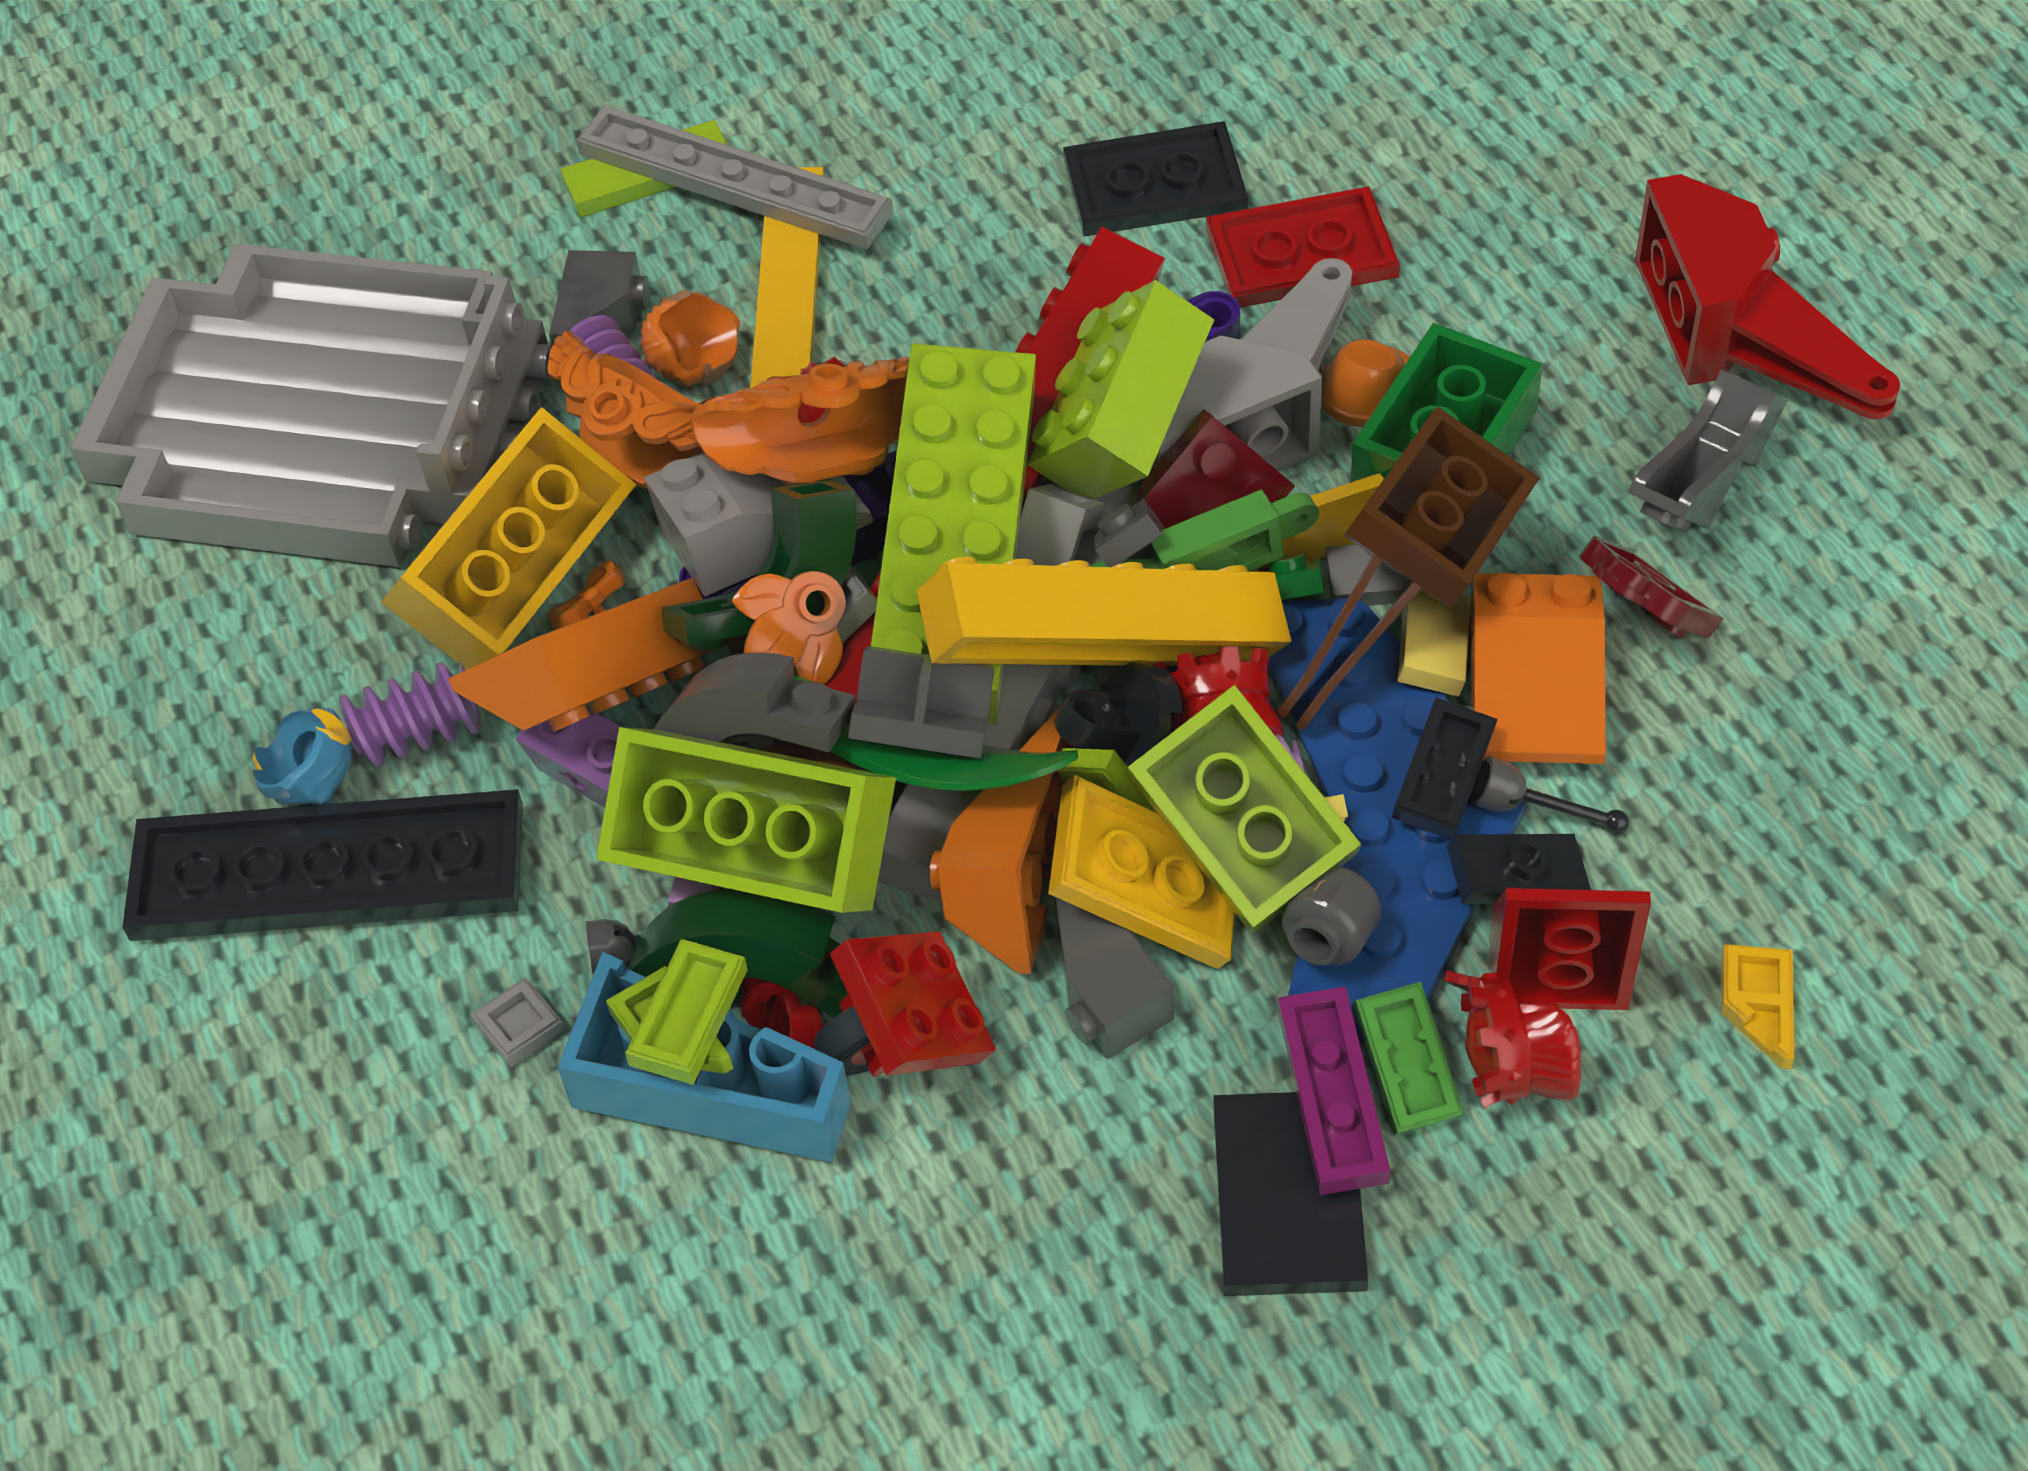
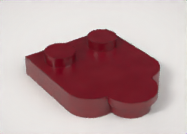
[1136,409,1295,528]
[1579,535,1724,638]

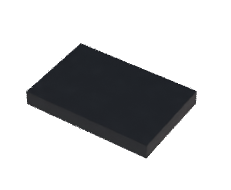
[1063,121,1248,237]
[1213,1092,1368,1296]

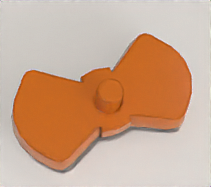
[546,561,626,630]

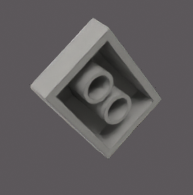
[1144,258,1352,480]

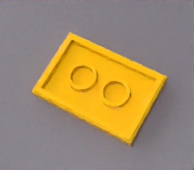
[1048,775,1235,970]

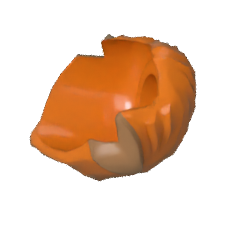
[640,289,740,387]

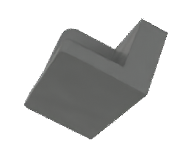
[848,646,995,759]

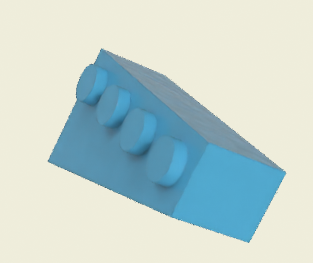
[558,952,851,1162]

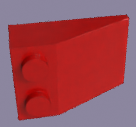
[1489,888,1651,1010]

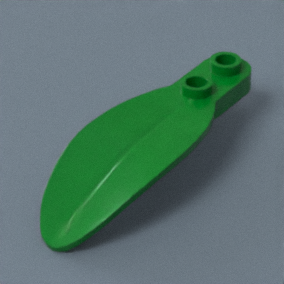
[793,675,1078,791]

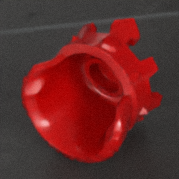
[1152,646,1284,736]
[1444,970,1581,1109]

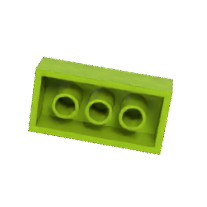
[596,727,896,913]

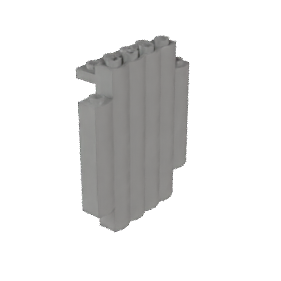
[70,244,552,567]

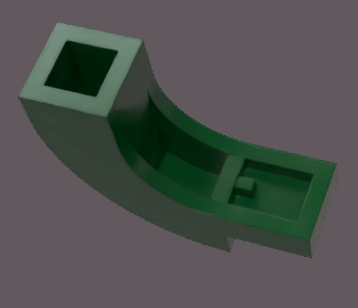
[662,478,857,654]
[628,889,848,1018]

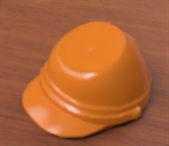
[1321,339,1410,427]

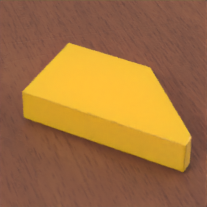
[1721,944,1794,1069]

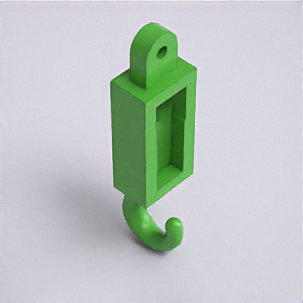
[1090,489,1319,572]

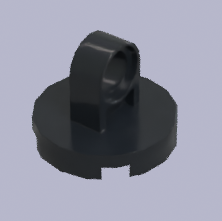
[1054,662,1182,767]

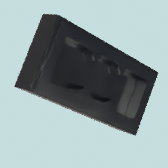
[1391,697,1498,839]
[1447,834,1591,905]

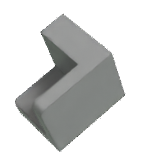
[1016,484,1105,566]

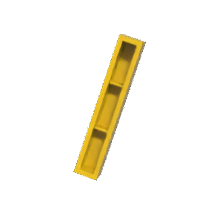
[917,557,1292,666]

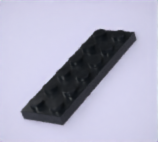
[122,789,523,941]

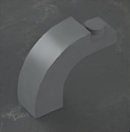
[654,652,855,753]

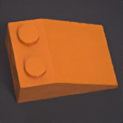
[1469,573,1606,764]

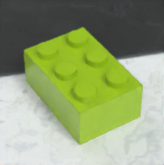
[1027,280,1214,499]
[1128,685,1361,935]

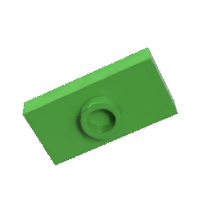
[1352,982,1464,1135]

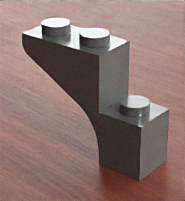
[1627,369,1788,531]

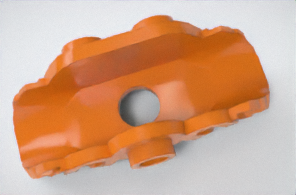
[547,330,704,489]
[691,357,909,485]

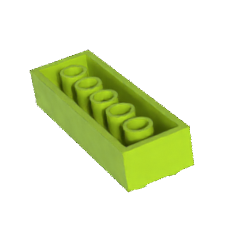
[871,343,1036,724]

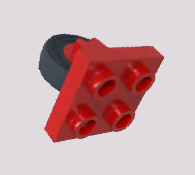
[814,931,996,1077]

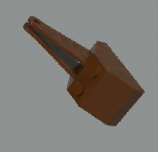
[1276,406,1540,732]

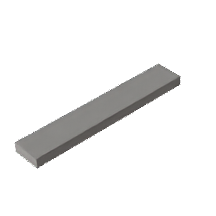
[576,105,894,250]

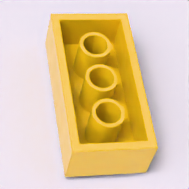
[381,407,637,670]

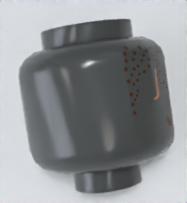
[1282,866,1382,966]

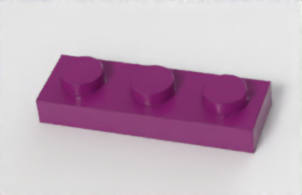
[1278,986,1391,1195]

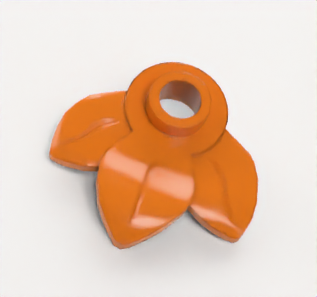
[731,571,846,685]

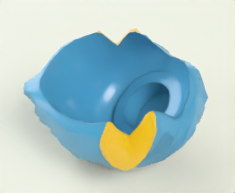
[251,708,352,806]

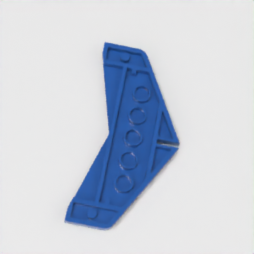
[1268,598,1526,1044]

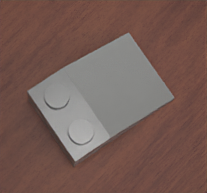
[644,453,873,597]

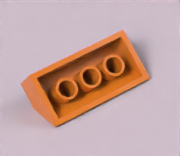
[448,578,715,732]

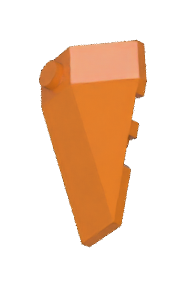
[930,710,1074,974]

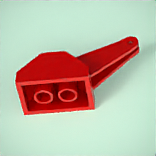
[1635,174,1900,419]

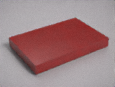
[1206,186,1400,308]

